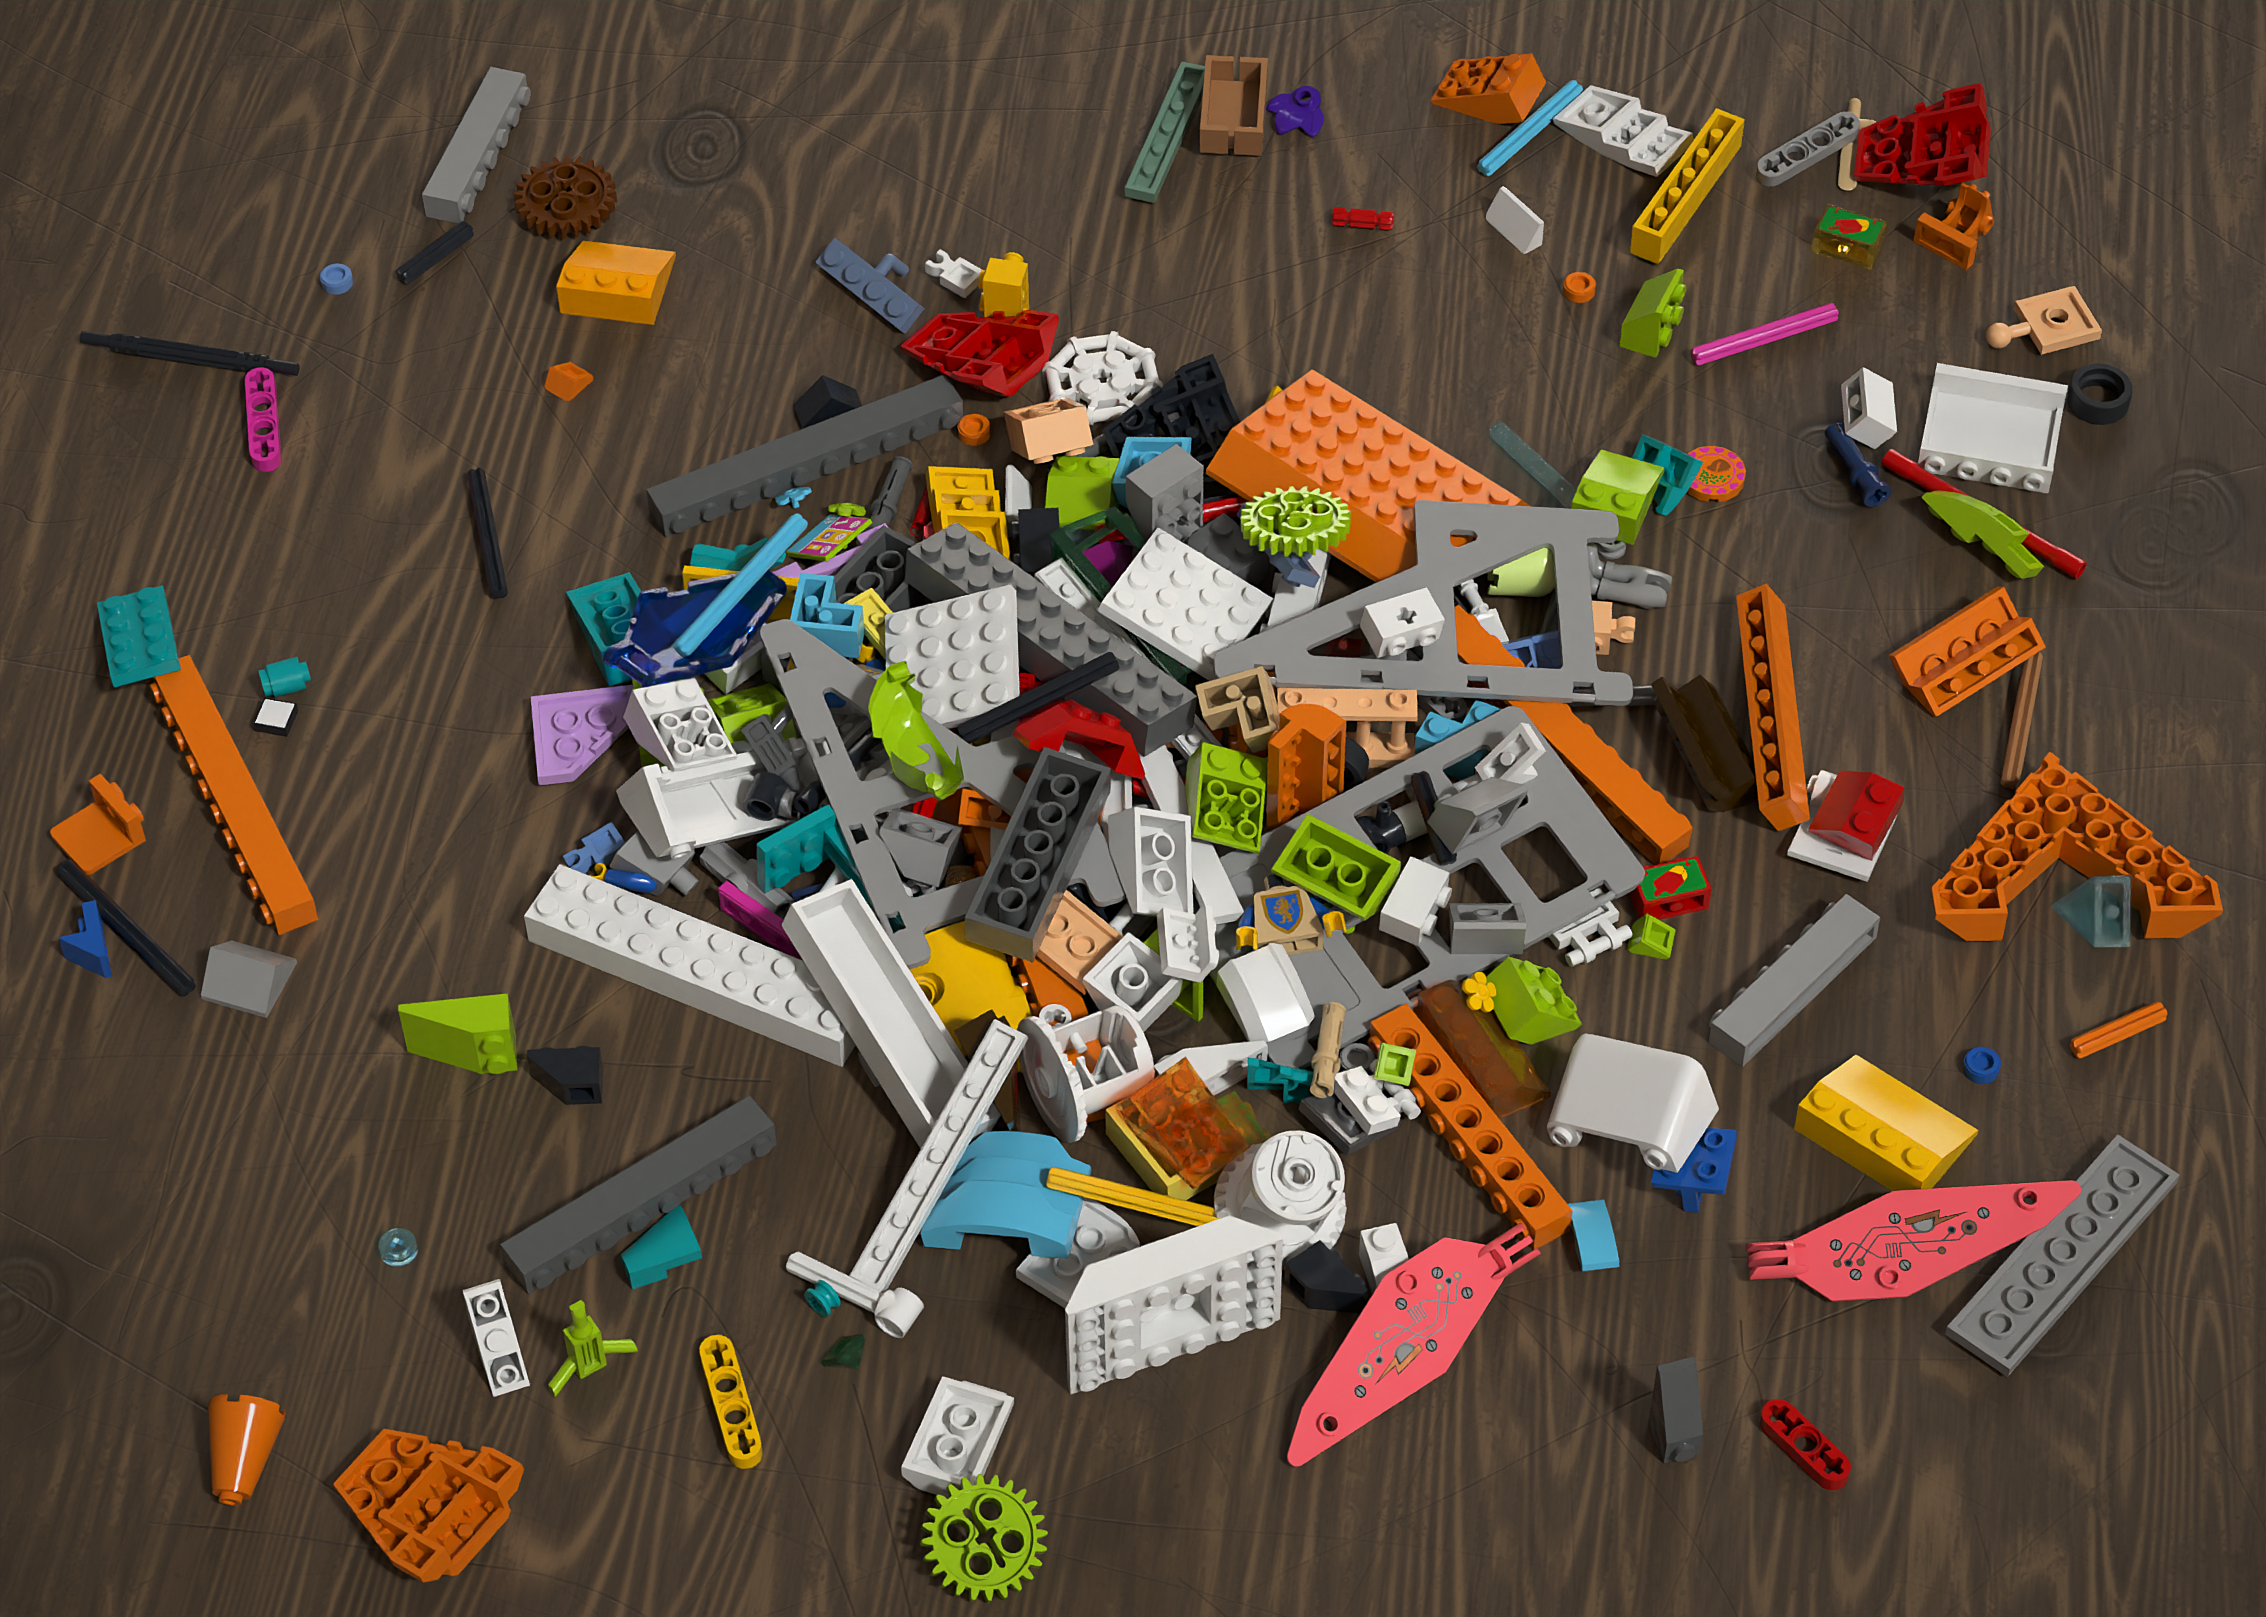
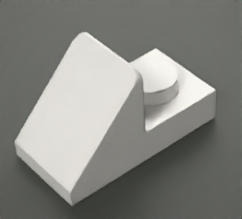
[1475,723,1546,784]

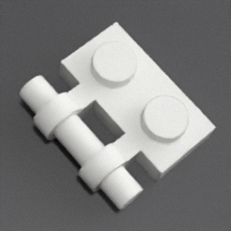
[1548,888,1632,967]
[1334,1059,1421,1135]

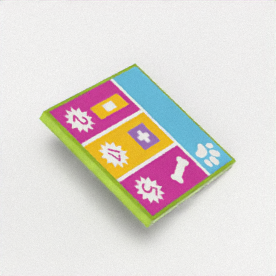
[785,514,872,562]

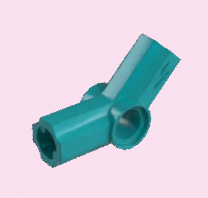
[690,538,786,584]

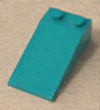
[566,572,674,687]

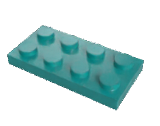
[97,585,181,687]

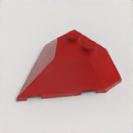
[1012,700,1145,780]

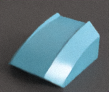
[1112,437,1191,509]

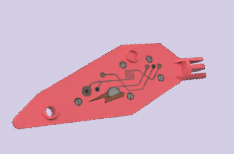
[1746,1180,2081,1302]
[1287,1223,1541,1467]

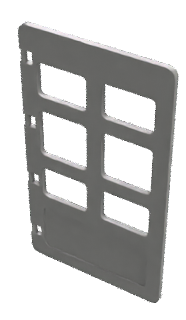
[1193,706,1645,1069]

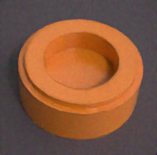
[1563,272,1596,303]
[957,414,990,446]

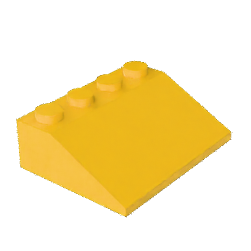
[1794,1055,1979,1191]

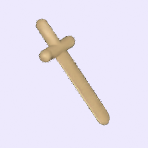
[1838,98,1876,191]

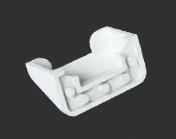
[1547,1034,1719,1173]

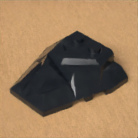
[1103,354,1240,482]

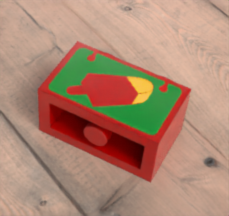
[1629,856,1712,920]

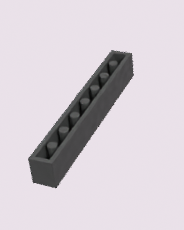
[500,1095,777,1295]

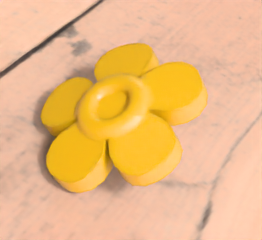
[1462,972,1497,1013]

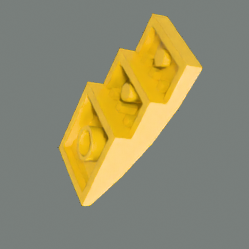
[925,466,1011,561]

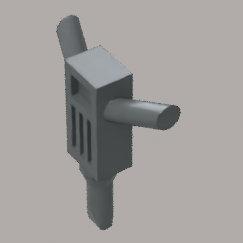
[731,704,806,796]

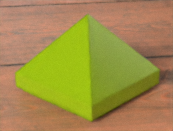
[1373,1043,1416,1086]

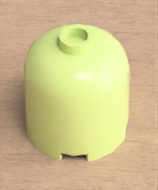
[1487,548,1555,597]

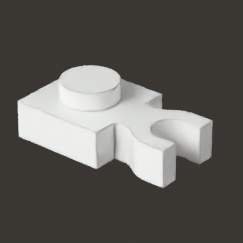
[925,249,982,298]

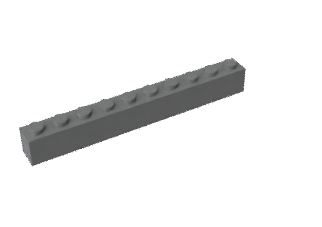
[646,375,963,538]

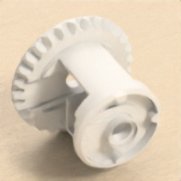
[1017,1005,1155,1143]
[1214,1131,1347,1270]

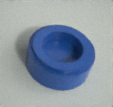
[1963,1047,2001,1084]

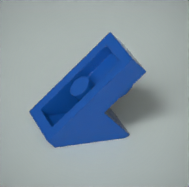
[59,900,112,978]

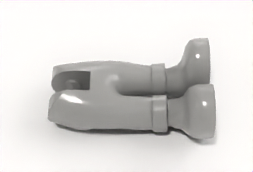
[1587,542,1672,609]

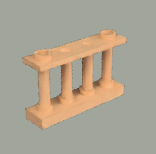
[1277,688,1417,768]

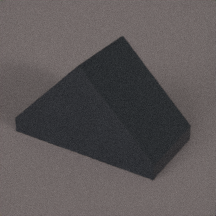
[793,375,862,429]

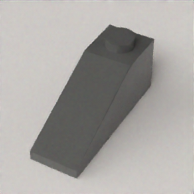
[1648,1357,1703,1463]

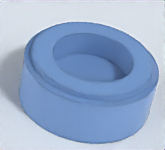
[320,264,353,295]

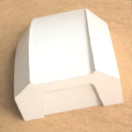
[1216,943,1315,1042]

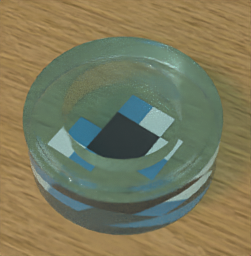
[379,1228,418,1267]

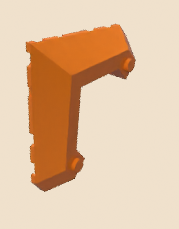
[1931,752,2223,941]

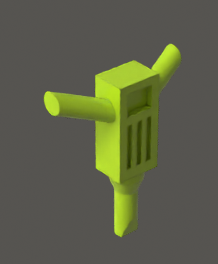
[548,1300,638,1398]

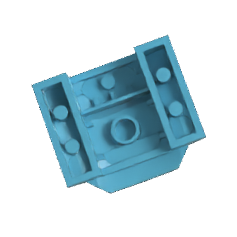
[921,1131,1092,1259]

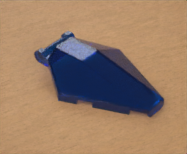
[603,570,787,688]

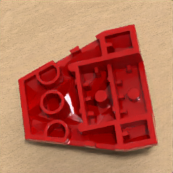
[1854,83,1991,186]

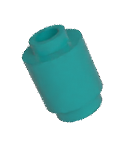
[258,657,311,698]

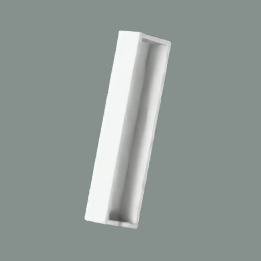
[782,879,1000,1149]

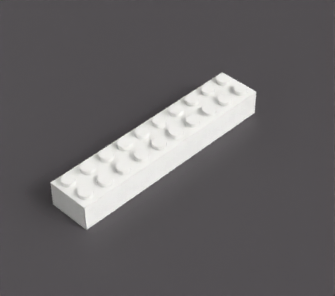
[524,864,856,1067]

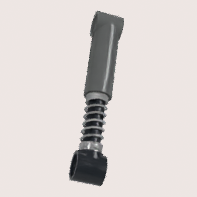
[743,772,968,883]

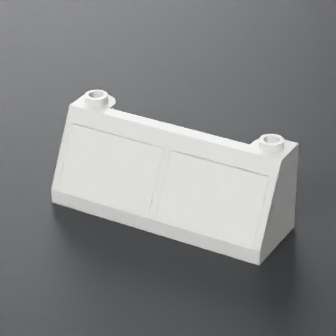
[616,737,831,859]

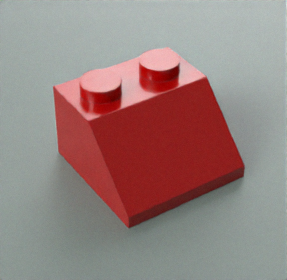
[1808,771,1904,861]

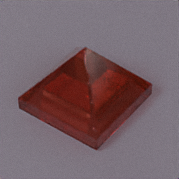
[1325,637,1362,658]

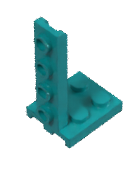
[757,805,904,933]

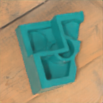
[1632,434,1703,516]
[1247,1057,1314,1103]
[620,1205,702,1289]

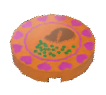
[1687,446,1746,502]

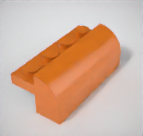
[1266,704,1347,831]

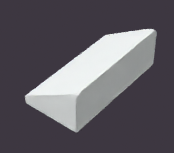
[1485,186,1544,254]
[1005,465,1032,537]

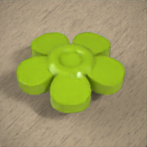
[828,503,866,516]

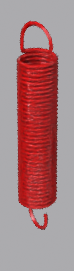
[910,484,931,537]

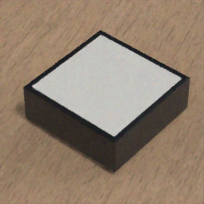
[253,697,298,737]

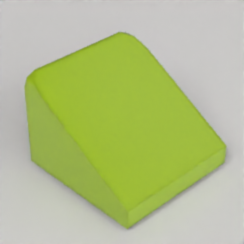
[1627,913,1676,960]

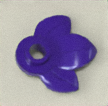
[1266,86,1324,138]

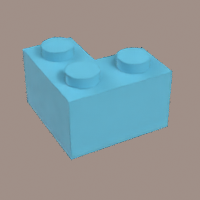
[790,573,865,658]
[1414,699,1502,780]

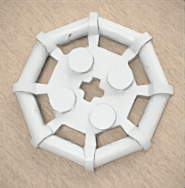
[1042,331,1163,426]

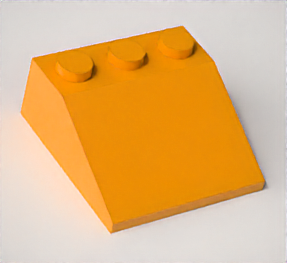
[556,240,676,325]

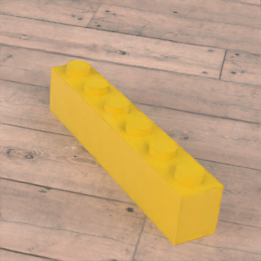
[1630,108,1745,264]

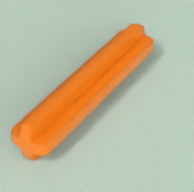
[2070,1001,2168,1059]

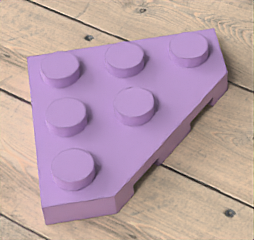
[531,685,633,785]

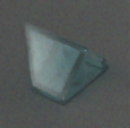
[2051,875,2131,947]

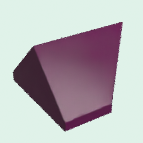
[1065,541,1133,587]

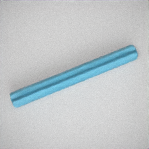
[1477,80,1583,176]

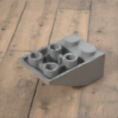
[1126,444,1204,547]

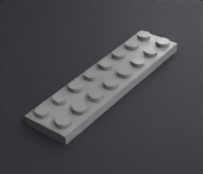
[1945,1135,2180,1377]

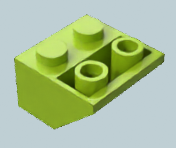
[1620,269,1686,358]
[1486,956,1582,1045]

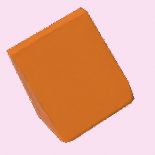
[544,362,594,401]

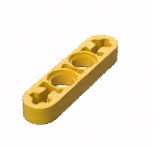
[699,1335,762,1469]

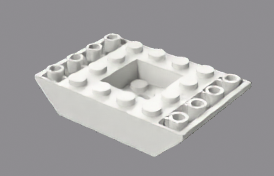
[1065,1216,1283,1394]

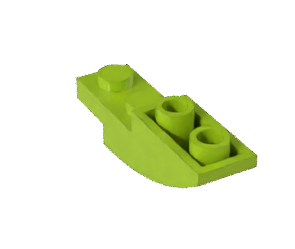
[1921,490,2044,579]

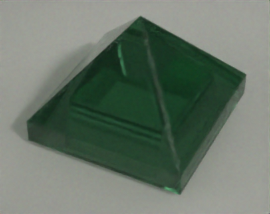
[821,1334,865,1369]

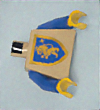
[1236,874,1347,955]

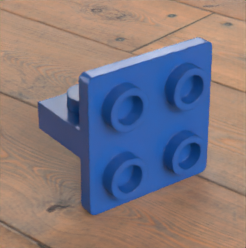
[1651,1127,1737,1213]

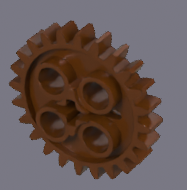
[514,155,617,239]

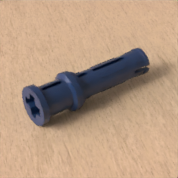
[1824,422,1891,507]

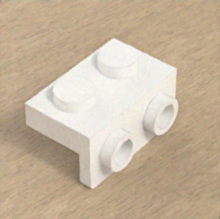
[1157,904,1219,983]

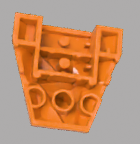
[333,1429,524,1583]

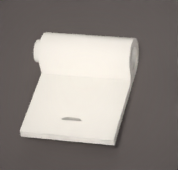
[1787,770,1897,882]

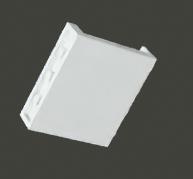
[1918,363,2068,493]

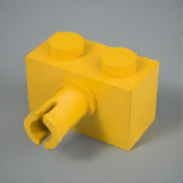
[978,252,1029,317]

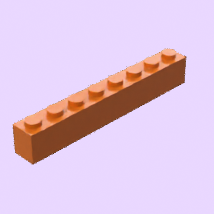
[1736,583,1810,831]

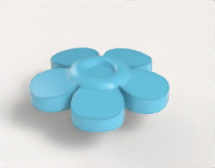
[775,487,812,508]

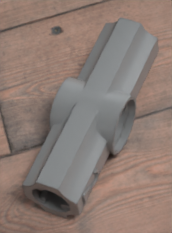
[699,842,794,920]

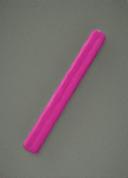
[1691,303,1839,366]

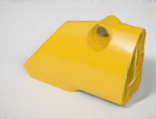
[910,921,1033,1073]

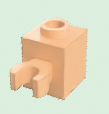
[1592,601,1635,655]

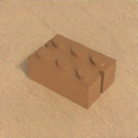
[1200,55,1268,156]

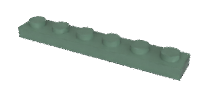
[1125,61,1205,203]

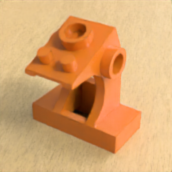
[1913,183,1994,271]

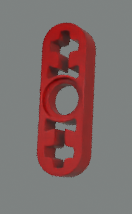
[1760,1399,1851,1490]

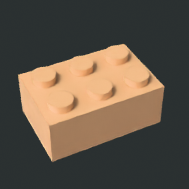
[1004,397,1093,464]

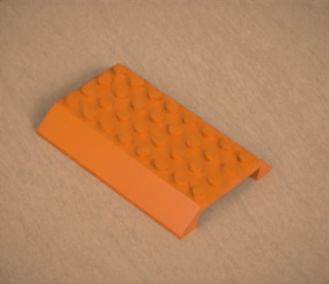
[1206,369,1530,583]

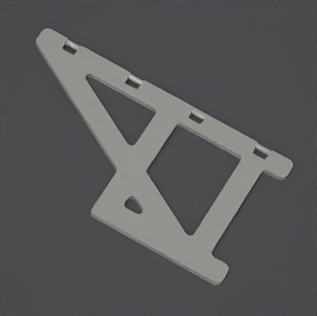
[1213,500,1633,706]
[760,619,1126,970]

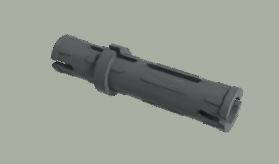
[864,456,913,532]

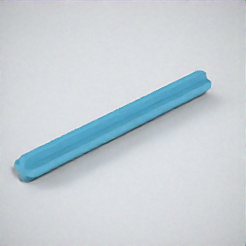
[673,513,808,657]

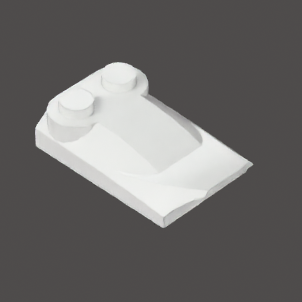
[901,1376,1014,1498]

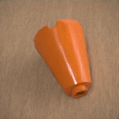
[208,1394,286,1506]

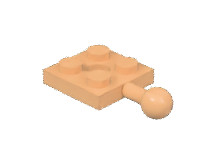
[1986,286,2102,355]

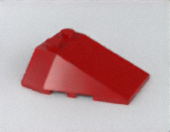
[900,310,1059,397]

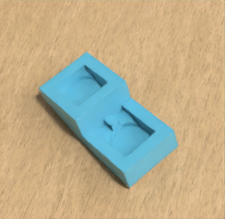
[1568,1199,1619,1271]

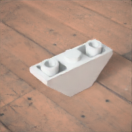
[463,1279,530,1397]

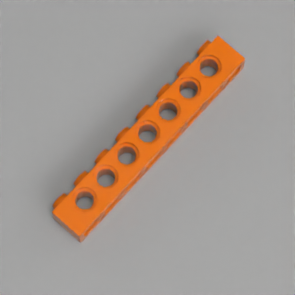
[1368,1003,1573,1250]

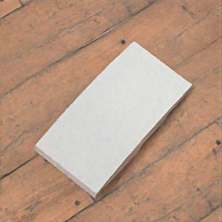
[1553,85,1694,177]

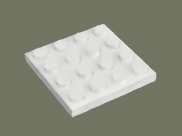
[1097,528,1273,681]
[885,584,1020,729]

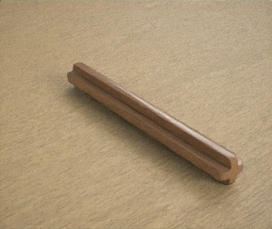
[2000,652,2043,789]

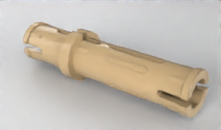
[1310,1002,1346,1098]

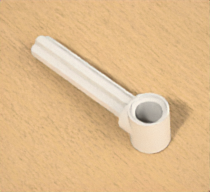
[786,1252,924,1338]

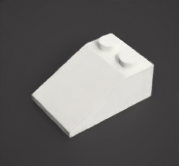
[1108,807,1193,917]

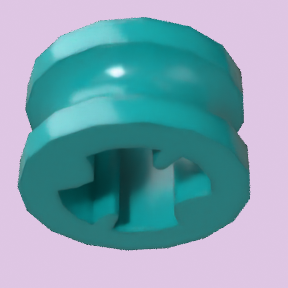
[804,1280,841,1318]

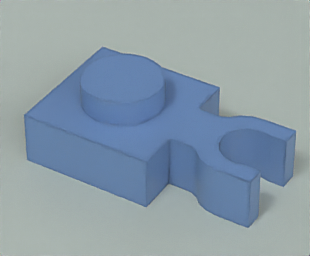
[563,822,625,874]

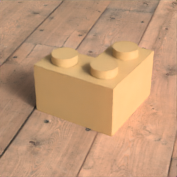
[1195,666,1280,753]

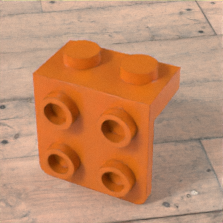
[50,773,146,875]

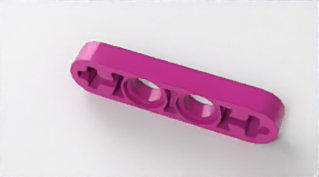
[245,368,282,472]

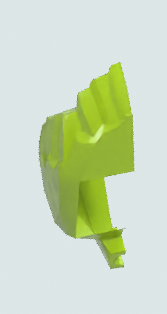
[868,661,964,801]

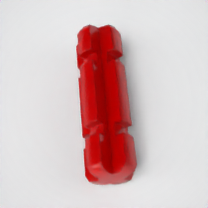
[1332,207,1394,230]

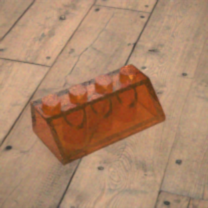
[1417,979,1551,1119]

